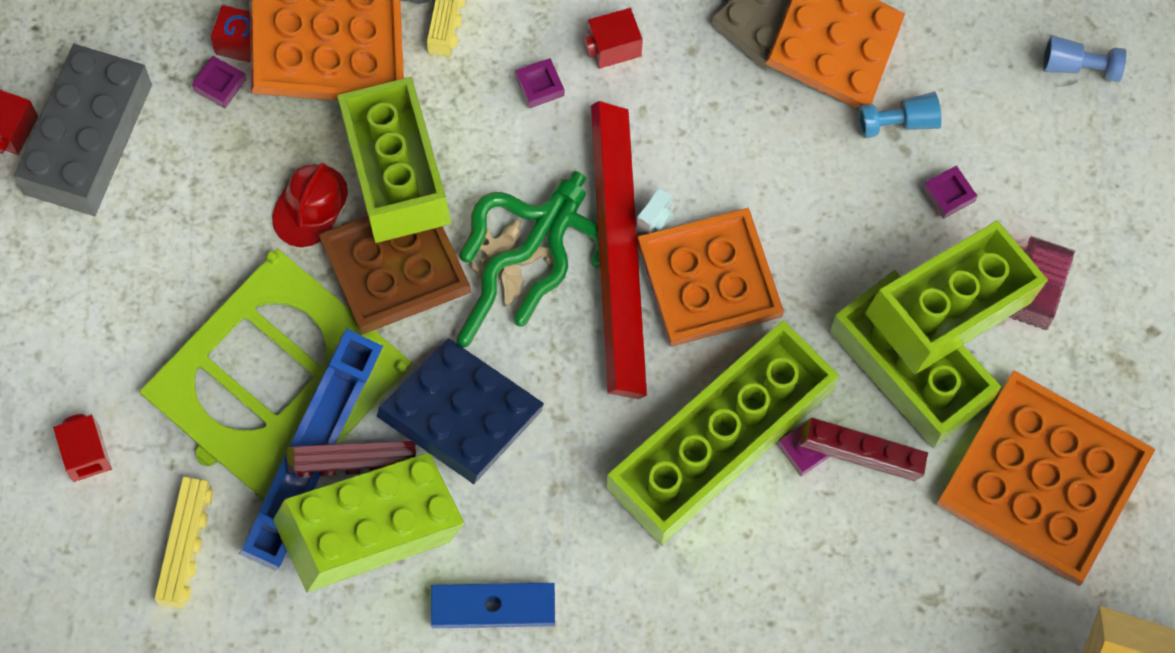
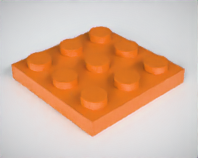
[765,0,905,110]
[637,208,784,347]

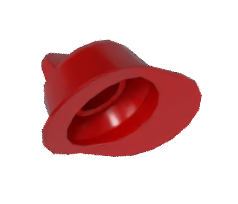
[272,162,348,248]

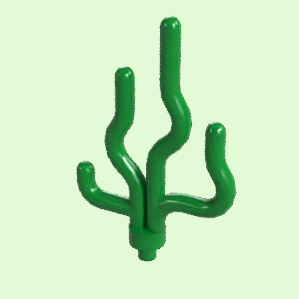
[456,171,600,347]

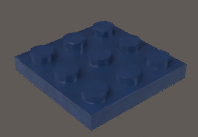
[376,338,544,484]

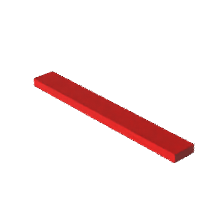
[591,101,647,400]

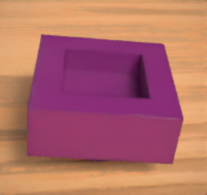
[192,56,246,109]
[515,58,565,109]
[922,165,978,219]
[778,425,831,476]

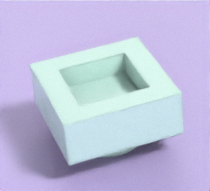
[636,188,673,235]

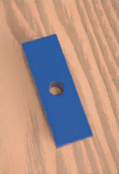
[431,583,555,628]

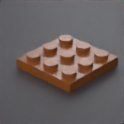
[319,216,471,335]

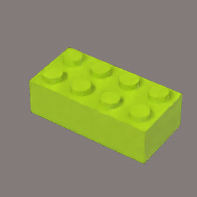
[337,77,452,243]
[865,220,1048,375]
[830,269,1001,449]
[273,453,465,593]

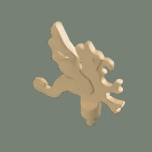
[472,218,553,307]

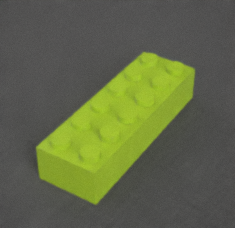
[607,320,840,546]

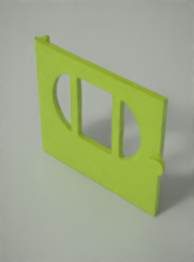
[139,248,413,500]

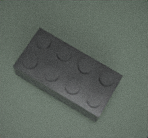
[14,43,152,217]

